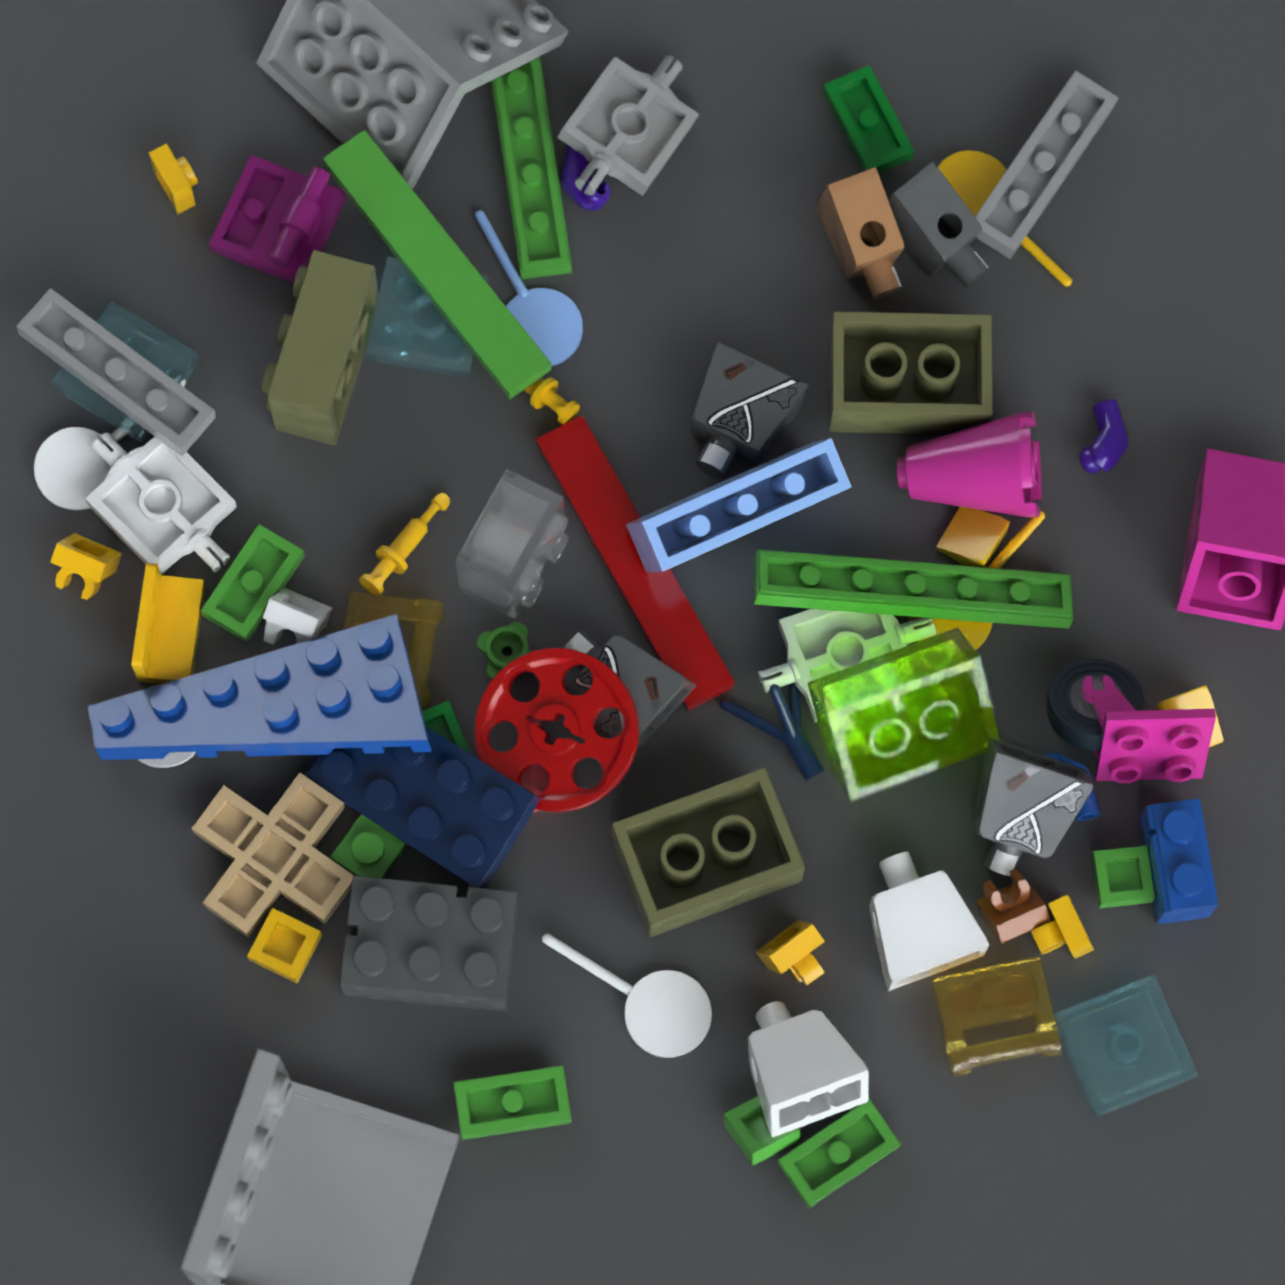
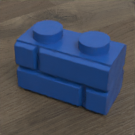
[1138,799,1218,924]

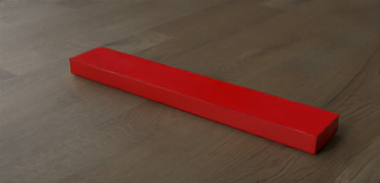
[536,415,735,712]

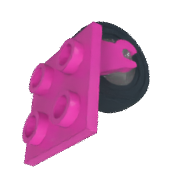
[1046,658,1216,784]

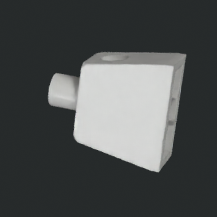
[869,852,989,991]
[748,1001,868,1138]

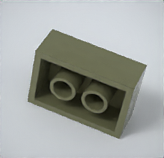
[262,250,380,446]
[829,311,992,435]
[611,768,805,938]

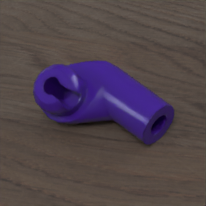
[560,145,611,211]
[1079,399,1128,474]

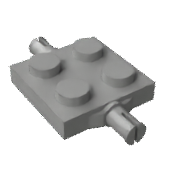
[557,55,699,196]

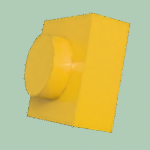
[148,143,198,214]
[247,908,322,984]

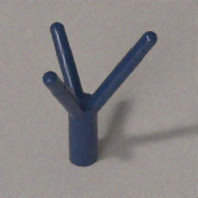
[719,683,824,781]

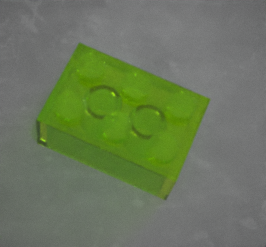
[807,627,1000,802]

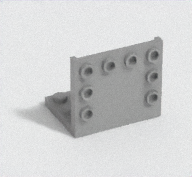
[256,0,569,190]
[181,1049,459,1285]

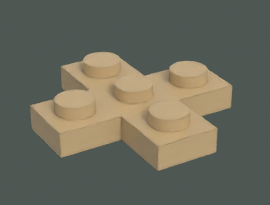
[191,773,354,938]

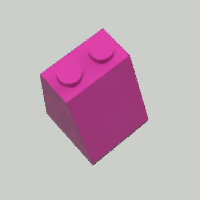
[1176,448,1285,631]

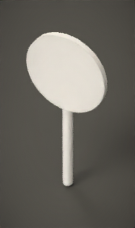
[34,377,186,511]
[542,933,712,1058]

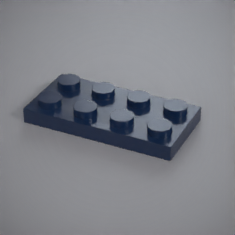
[306,725,541,889]

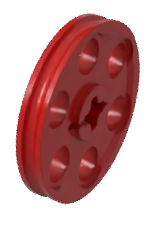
[475,648,639,812]

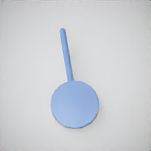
[475,210,583,366]

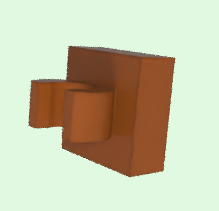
[976,869,1051,943]

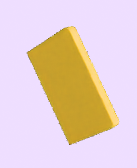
[131,563,206,684]

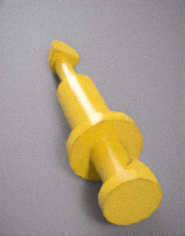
[524,377,580,425]
[359,493,450,596]

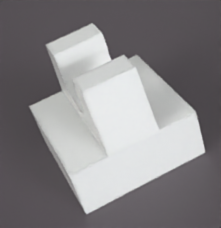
[263,588,333,645]

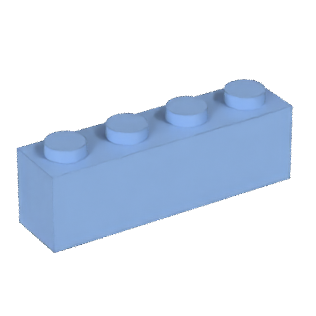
[626,438,852,573]

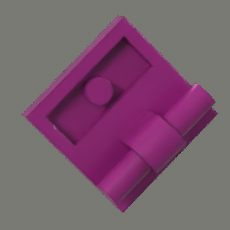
[209,155,347,284]

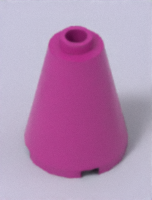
[897,412,1042,518]

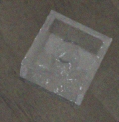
[456,468,569,619]

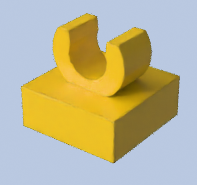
[50,533,122,600]
[1031,895,1094,959]
[756,920,825,985]

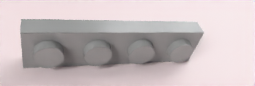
[975,71,1119,260]
[16,288,216,456]

